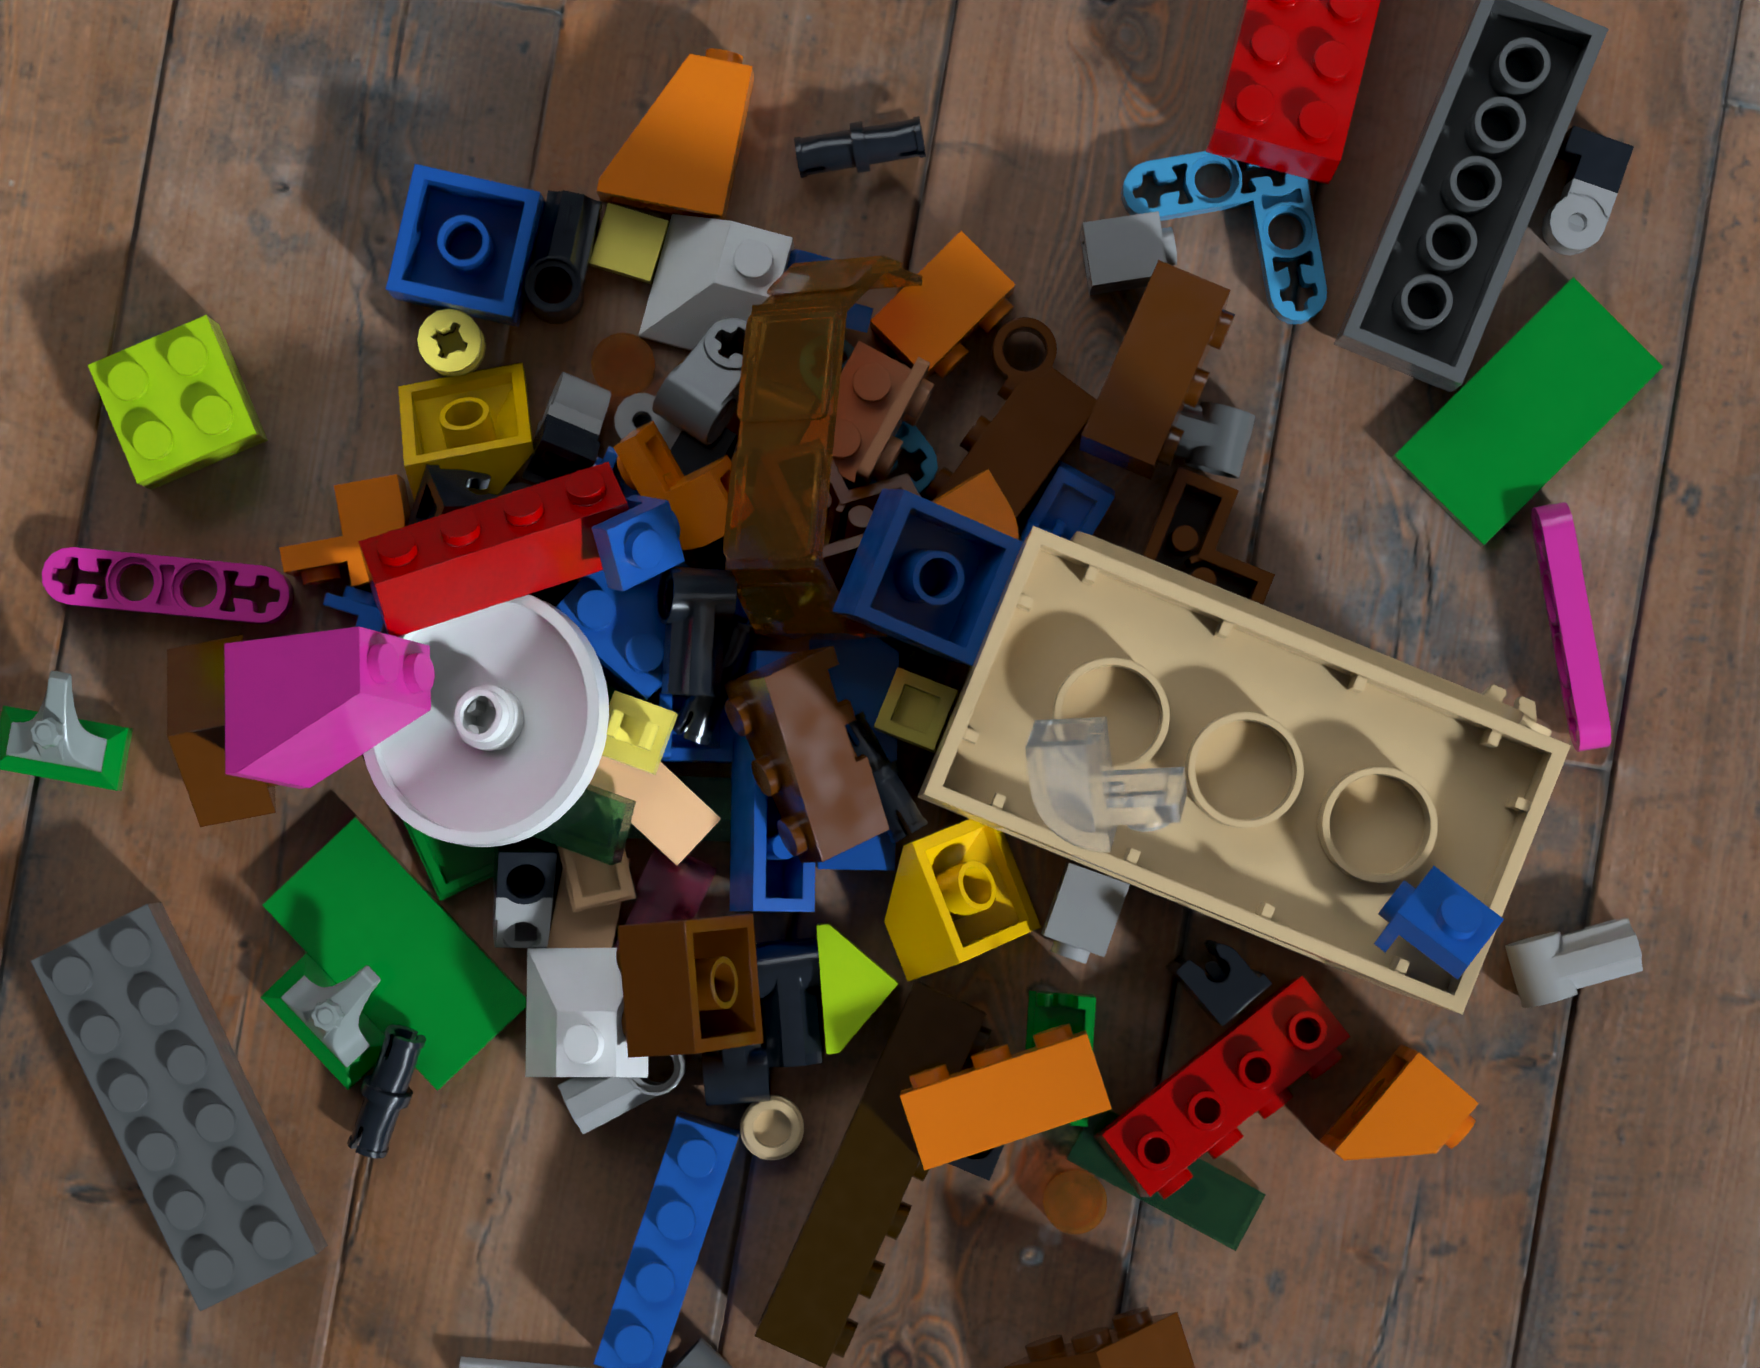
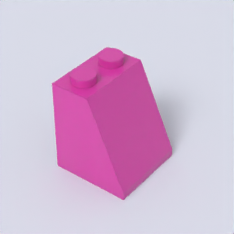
[224,626,435,789]

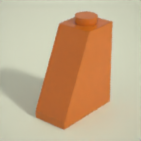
[596,48,754,220]

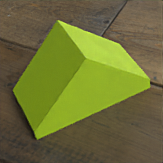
[816,923,898,1054]

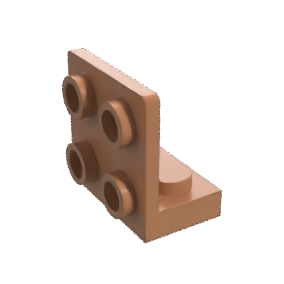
[802,341,934,488]

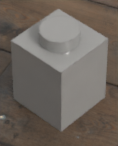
[1079,211,1177,295]
[1041,862,1130,964]

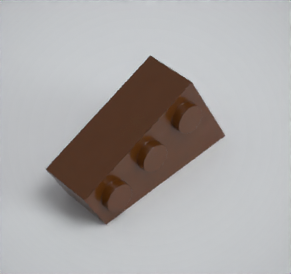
[1079,260,1235,480]
[723,646,889,863]

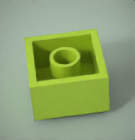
[88,315,268,490]

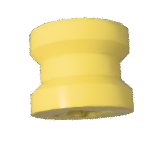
[417,308,486,377]

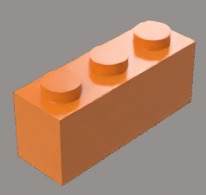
[900,1023,1112,1171]

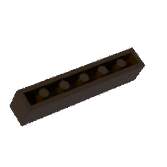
[755,979,992,1368]

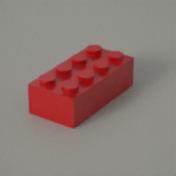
[1206,0,1381,184]

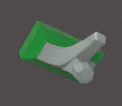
[0,671,133,791]
[260,953,385,1090]

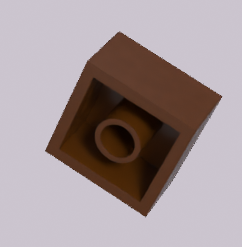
[616,914,764,1058]

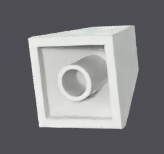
[638,214,794,370]
[525,948,648,1078]

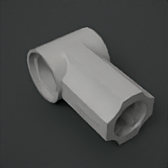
[1505,918,1643,1008]
[558,1054,687,1134]

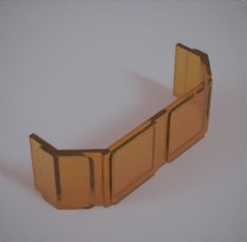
[723,255,923,640]

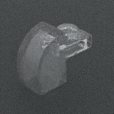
[1025,717,1187,852]

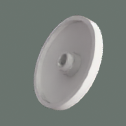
[363,594,609,847]

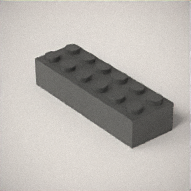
[1334,0,1608,393]
[31,902,328,1311]

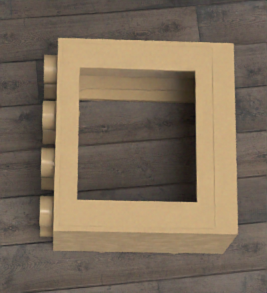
[917,526,1571,1015]

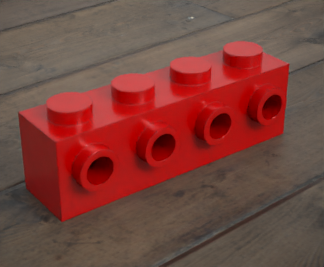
[358,462,629,637]
[1094,975,1351,1199]

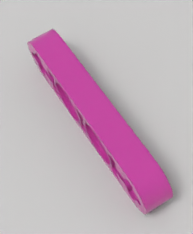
[1531,502,1611,752]
[42,547,294,624]

